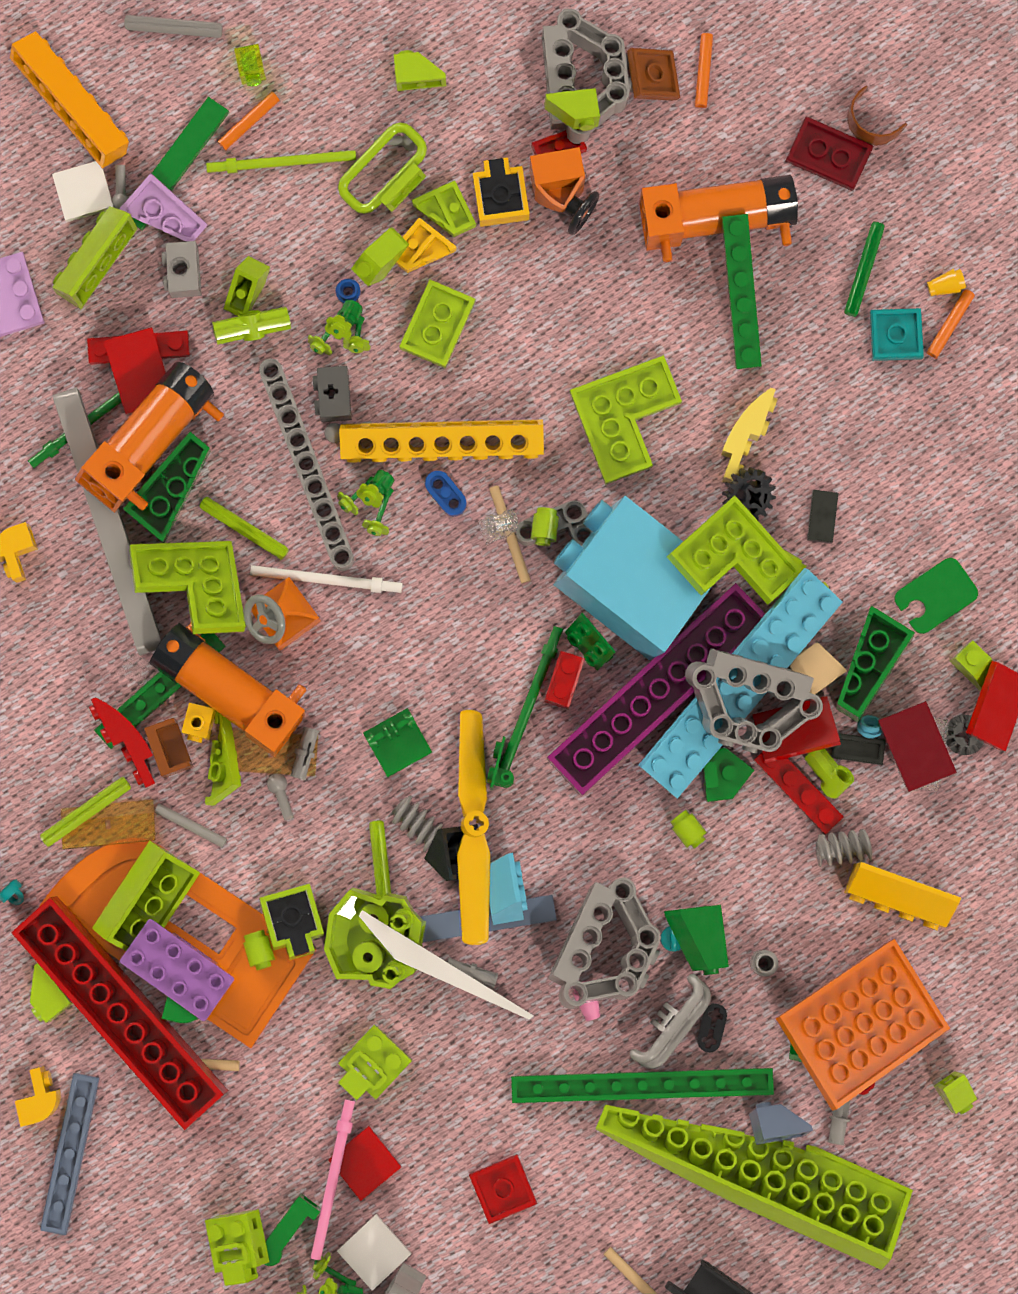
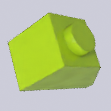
[393,50,447,91]
[544,88,600,131]
[351,227,410,286]
[223,256,270,316]
[950,640,993,692]
[30,963,73,1023]
[934,1071,977,1115]

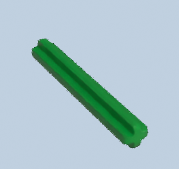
[844,221,885,317]

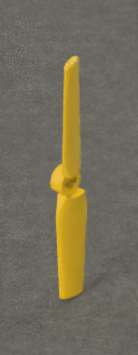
[457,710,491,945]

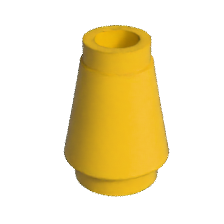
[927,268,966,297]

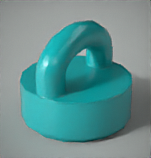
[0,879,24,905]
[660,926,681,952]

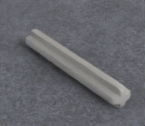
[124,15,223,38]

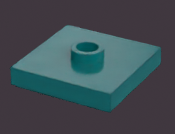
[870,308,924,361]

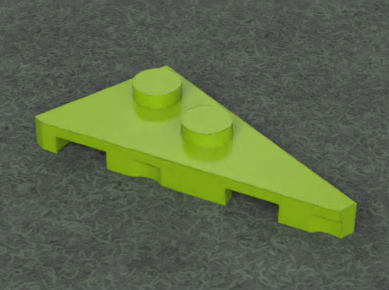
[205,711,241,806]

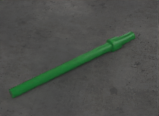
[27,392,122,468]
[499,626,563,770]

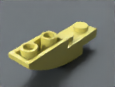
[721,388,778,483]

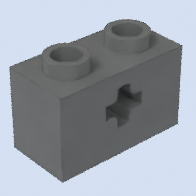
[313,366,352,422]

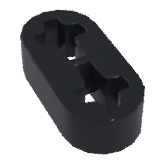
[697,1003,727,1053]

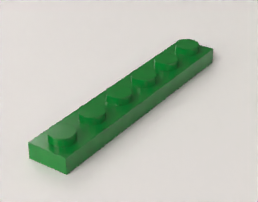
[721,214,762,369]

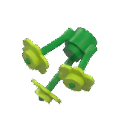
[308,300,371,356]
[337,470,395,536]
[297,1252,363,1294]

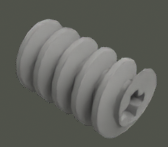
[388,795,443,852]
[816,829,872,867]

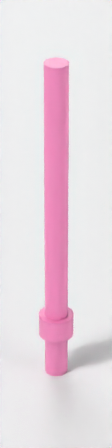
[310,1100,355,1260]

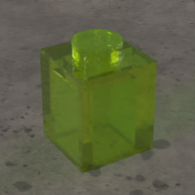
[234,44,266,86]

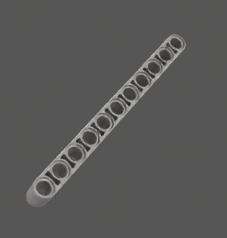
[53,387,161,656]

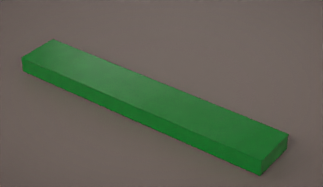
[132,97,229,231]
[94,633,226,749]

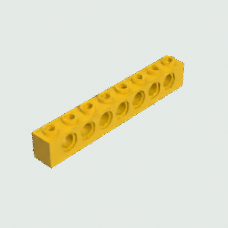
[339,419,544,463]

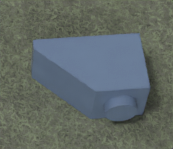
[749,1102,813,1145]

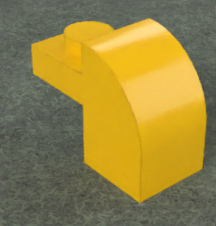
[0,522,38,583]
[15,1066,61,1127]

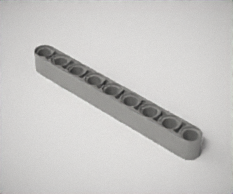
[259,358,354,571]

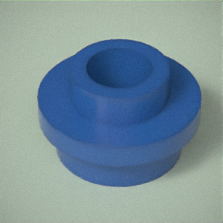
[335,279,361,303]

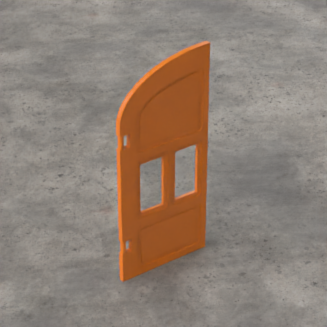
[39,838,316,1048]

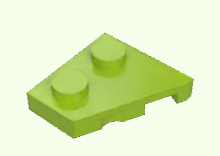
[412,180,476,237]

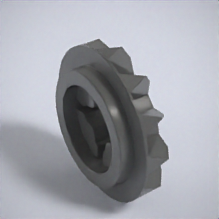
[944,714,984,755]

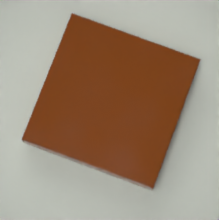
[627,48,681,101]

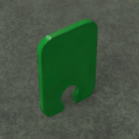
[894,558,978,634]

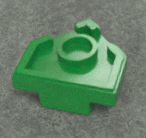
[702,748,755,802]

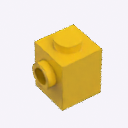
[181,703,216,743]

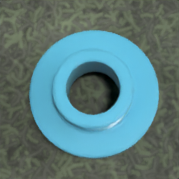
[857,715,882,738]

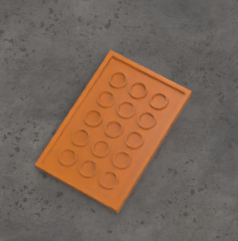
[776,939,950,1111]

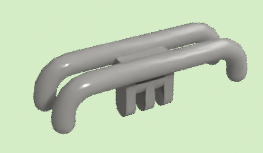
[630,974,711,1069]

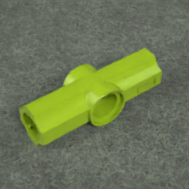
[212,306,291,345]

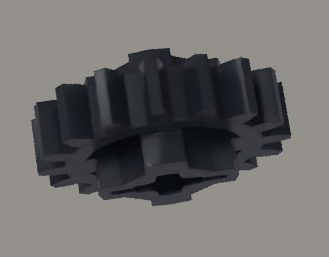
[722,467,776,521]

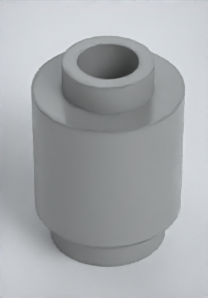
[750,950,778,977]

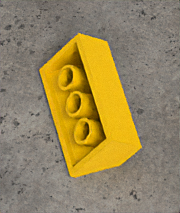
[844,862,961,931]

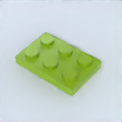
[399,280,476,369]

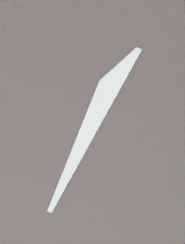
[359,910,533,1019]

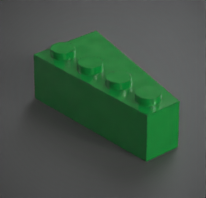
[123,432,211,543]
[836,606,915,723]

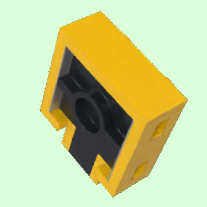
[473,157,529,227]

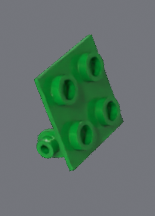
[564,613,616,671]
[363,708,433,777]
[487,736,514,790]

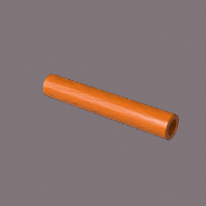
[695,33,713,108]
[217,91,280,151]
[926,289,975,359]

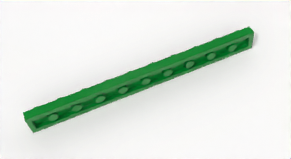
[511,1068,774,1103]

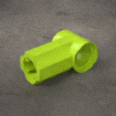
[804,749,854,799]

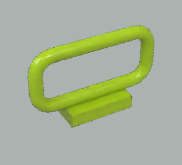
[338,122,427,214]

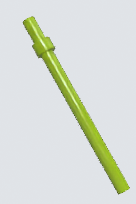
[206,150,356,174]

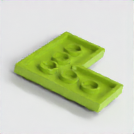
[570,355,682,485]
[667,495,802,605]
[129,541,246,634]

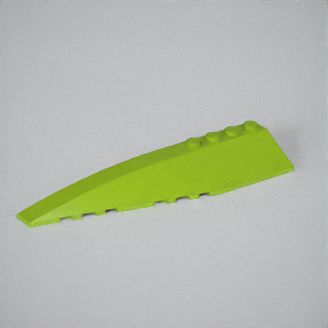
[595,1105,913,1270]

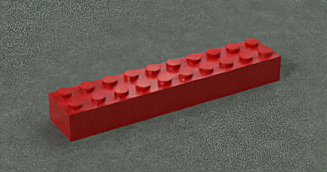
[11,896,229,1130]

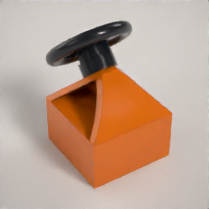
[529,147,599,235]

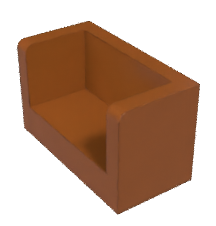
[144,718,193,778]

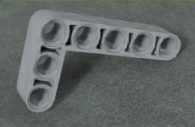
[516,500,592,546]

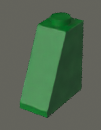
[664,905,729,975]

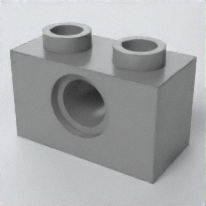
[162,241,202,298]

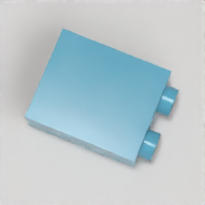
[553,496,710,660]

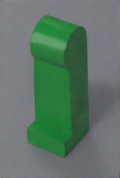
[264,1193,321,1266]

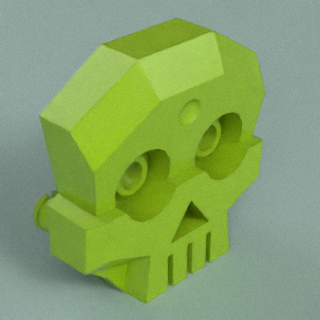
[324,887,426,989]

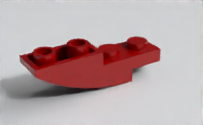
[89,697,155,788]

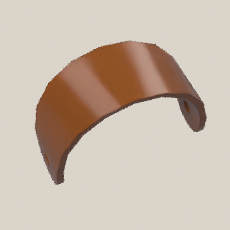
[847,85,908,146]

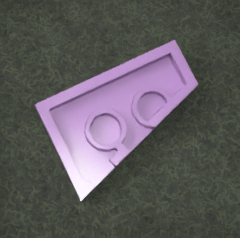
[120,173,208,242]
[0,252,45,337]

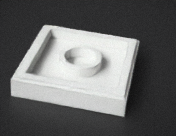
[52,161,113,222]
[337,1214,412,1291]

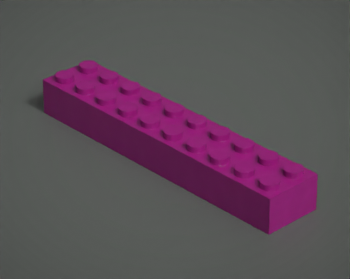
[547,583,765,797]

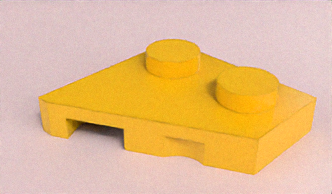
[395,218,457,273]

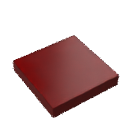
[328,1126,402,1201]
[469,1154,538,1224]

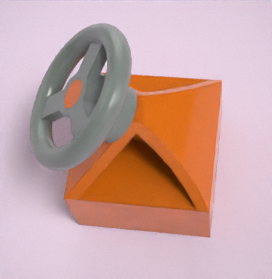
[244,577,321,651]

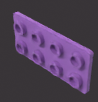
[120,919,234,1021]

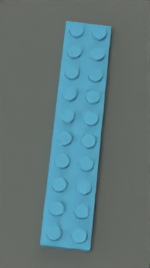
[638,568,843,799]

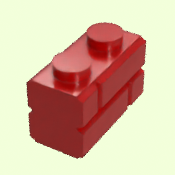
[544,651,585,710]

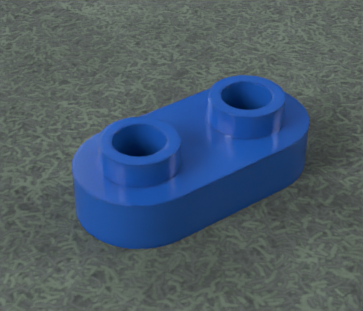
[425,471,467,517]

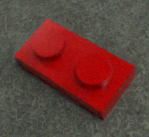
[531,129,587,155]

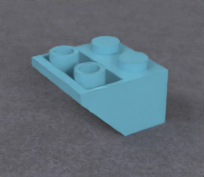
[489,853,528,925]

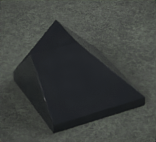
[424,824,478,882]

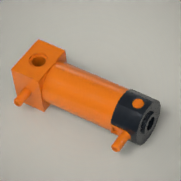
[639,175,798,262]
[75,362,224,513]
[149,622,306,758]

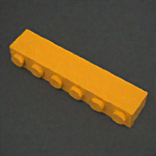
[10,31,129,169]

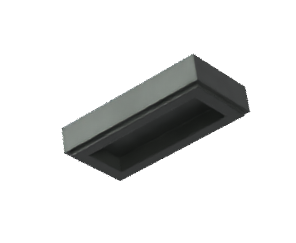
[807,490,839,544]
[831,733,886,765]

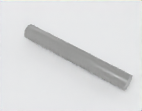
[155,803,227,848]

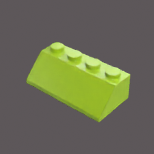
[52,206,138,310]
[92,840,200,951]

